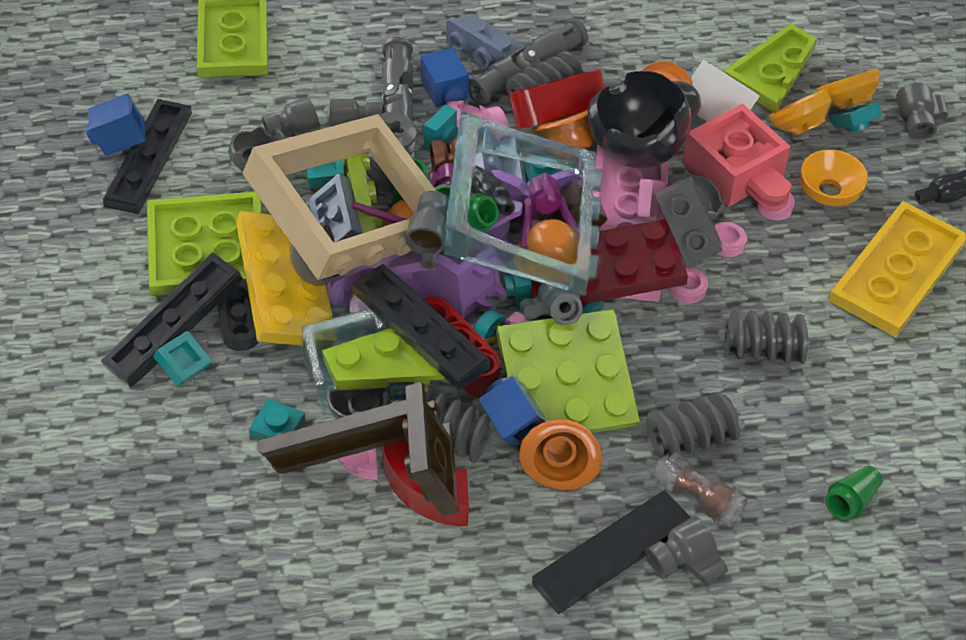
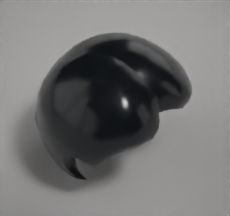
[588,71,701,169]

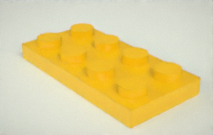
[828,201,966,337]
[236,211,337,348]

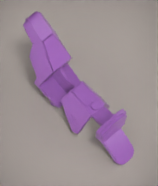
[326,170,580,319]

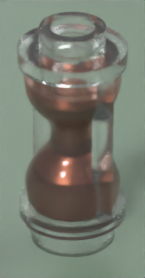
[653,452,747,528]

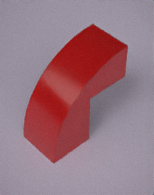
[382,440,469,526]

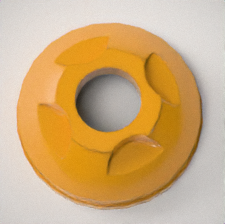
[816,68,881,111]
[768,89,832,136]
[800,150,868,207]

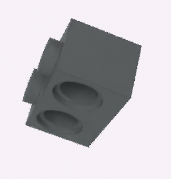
[656,176,723,266]

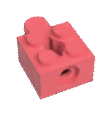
[682,103,792,212]

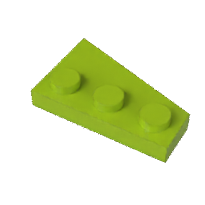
[723,23,817,113]
[343,152,383,233]
[322,328,446,391]

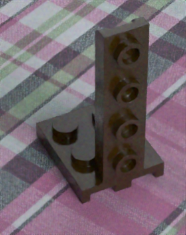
[257,382,459,516]

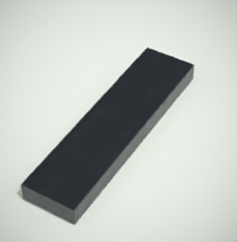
[103,99,192,214]
[101,252,243,388]
[352,264,490,390]
[532,490,691,615]

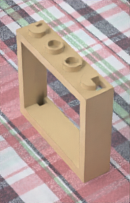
[242,114,454,280]

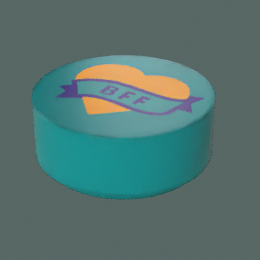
[473,310,506,347]

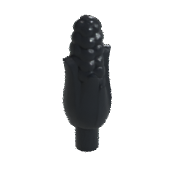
[463,164,515,216]
[915,170,966,204]

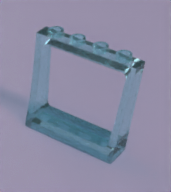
[444,111,602,295]

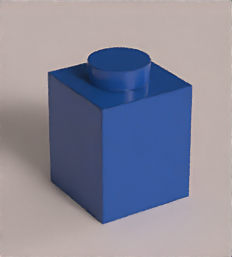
[421,48,469,107]
[85,93,145,156]
[479,375,547,447]

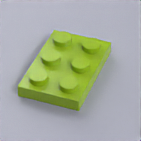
[197,0,268,78]

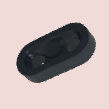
[218,281,259,351]

